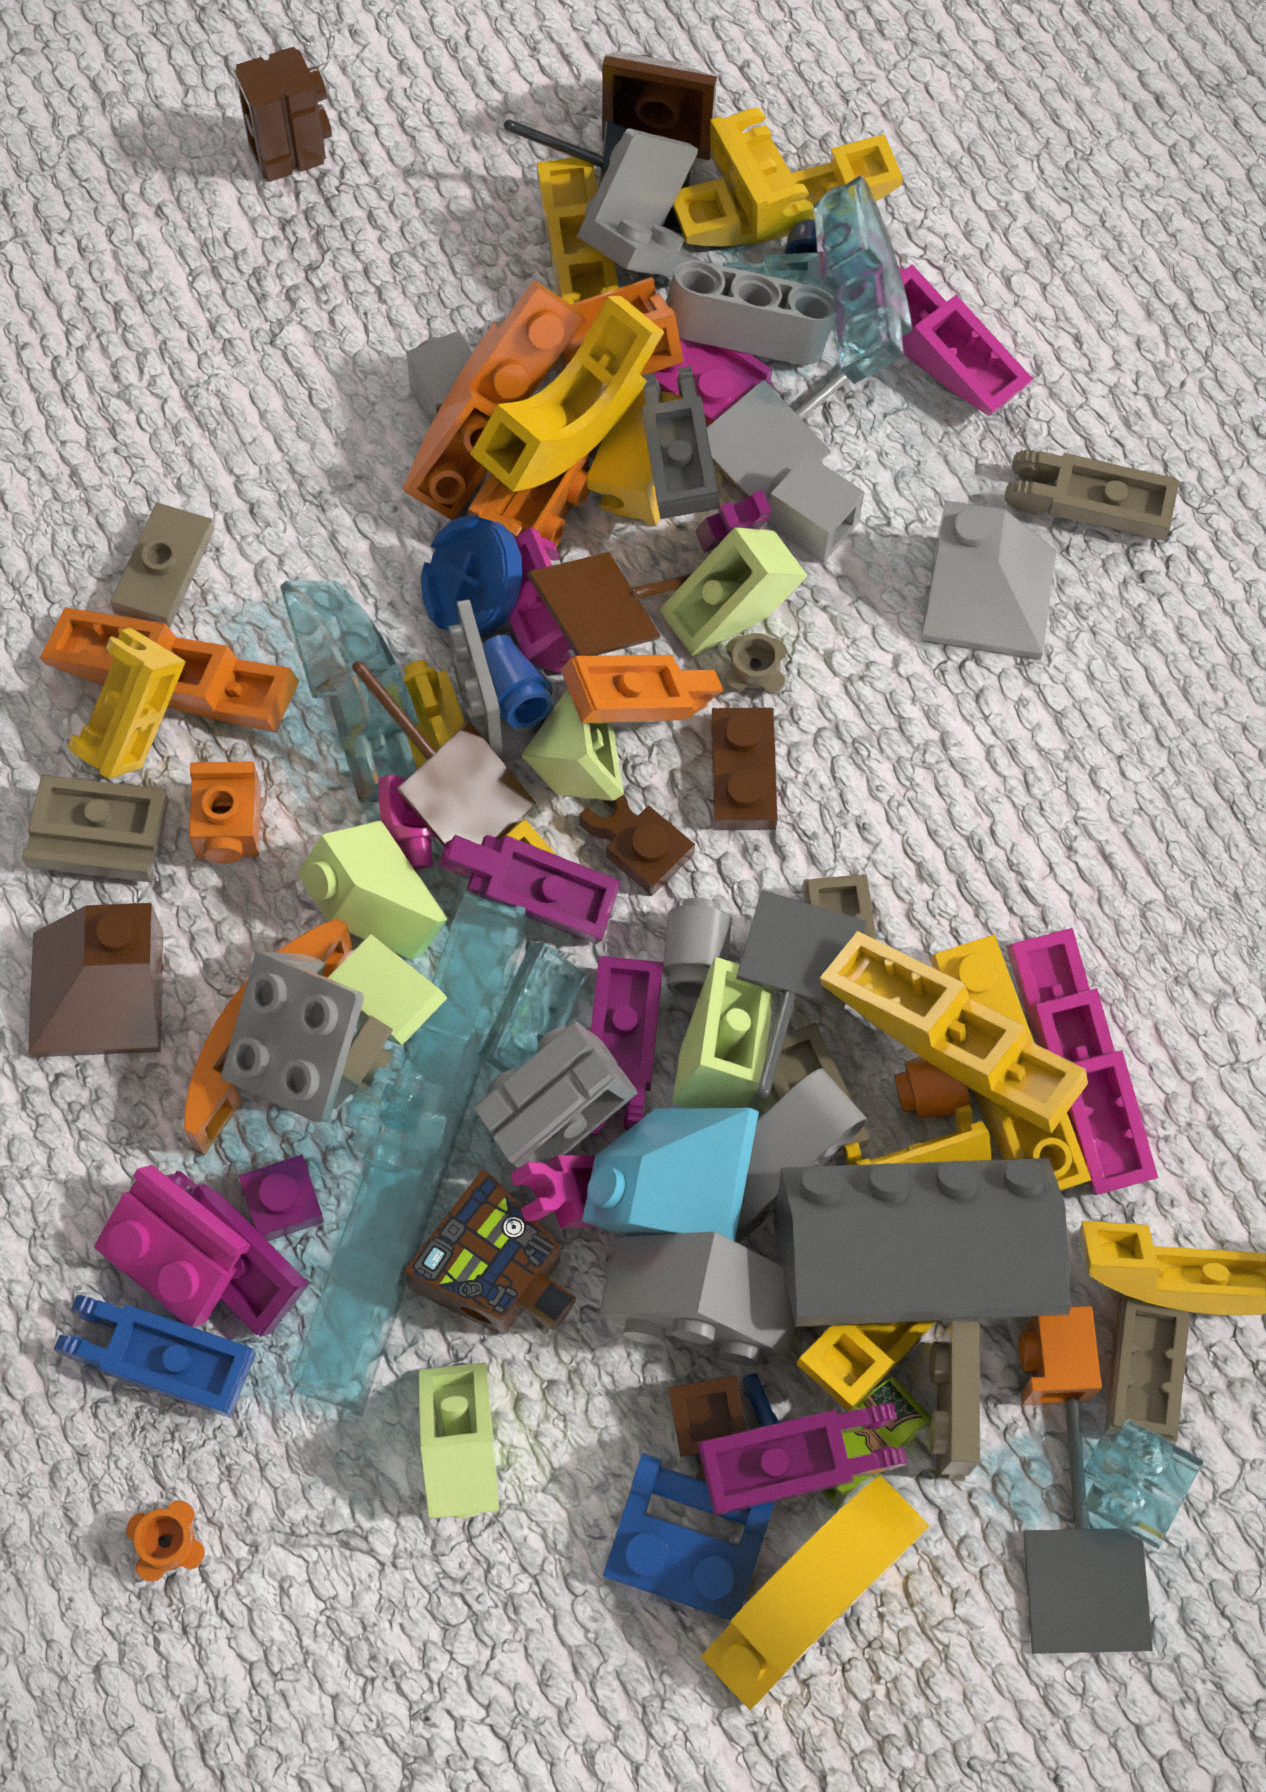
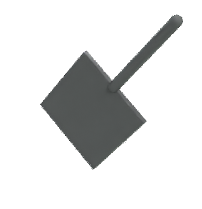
[736,890,866,1098]
[1023,1397,1153,1654]

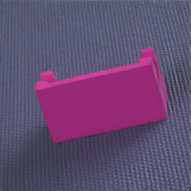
[508,527,574,674]

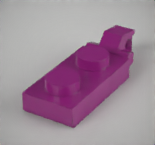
[438,835,621,944]
[166,1171,310,1337]

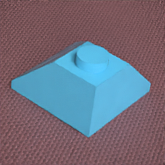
[582,1108,759,1241]

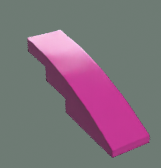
[823,234,1034,417]
[1006,928,1159,1195]

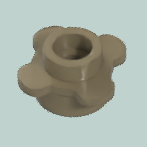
[724,633,787,694]

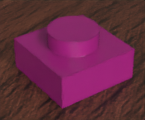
[239,1154,325,1241]

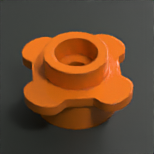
[126,1500,205,1582]

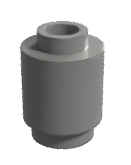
[663,898,732,998]

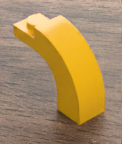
[470,296,664,492]
[700,1475,930,1710]

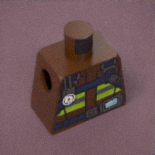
[404,1169,577,1335]

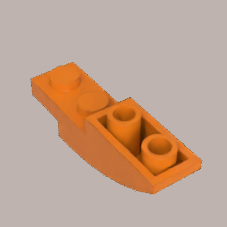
[403,280,586,520]

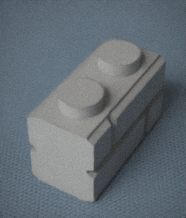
[474,1021,638,1168]

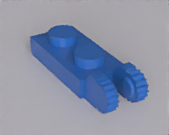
[54,1295,256,1418]

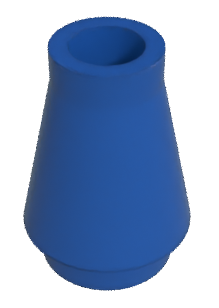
[482,635,553,728]

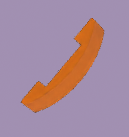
[184,918,353,1155]

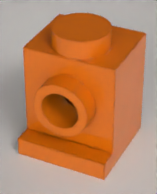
[189,761,261,864]
[1018,1302,1102,1406]

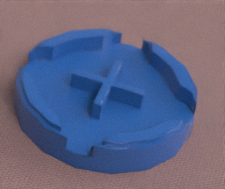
[421,515,523,638]

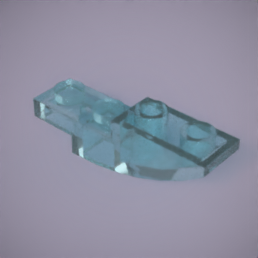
[813,175,912,384]
[280,581,419,803]

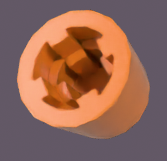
[894,1056,971,1119]

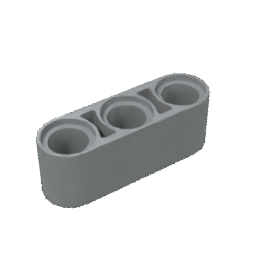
[666,260,839,365]
[735,1068,868,1243]

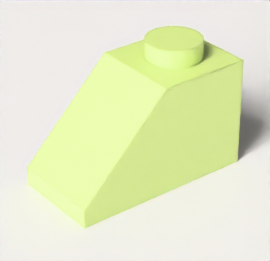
[659,527,808,656]
[297,820,448,960]
[672,957,774,1108]
[419,1362,499,1519]

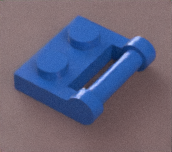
[603,1453,775,1621]

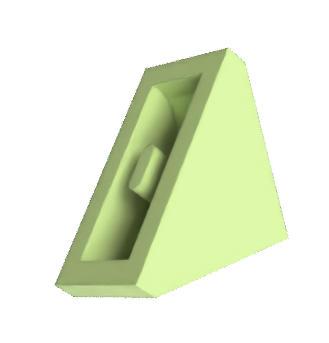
[521,688,624,801]
[328,934,447,1045]

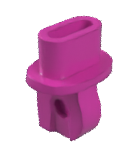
[378,774,437,871]

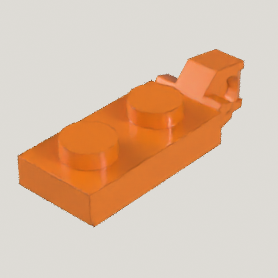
[561,655,724,723]

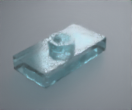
[479,942,587,1073]

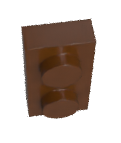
[711,708,778,830]

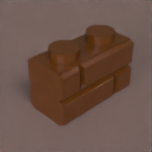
[234,47,332,182]

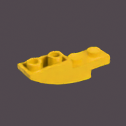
[929,934,1091,1191]

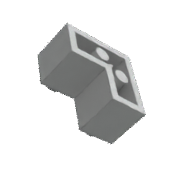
[599,1231,795,1366]

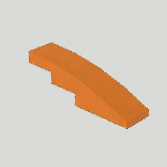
[40,607,299,733]

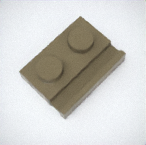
[22,774,169,882]
[929,1321,980,1481]

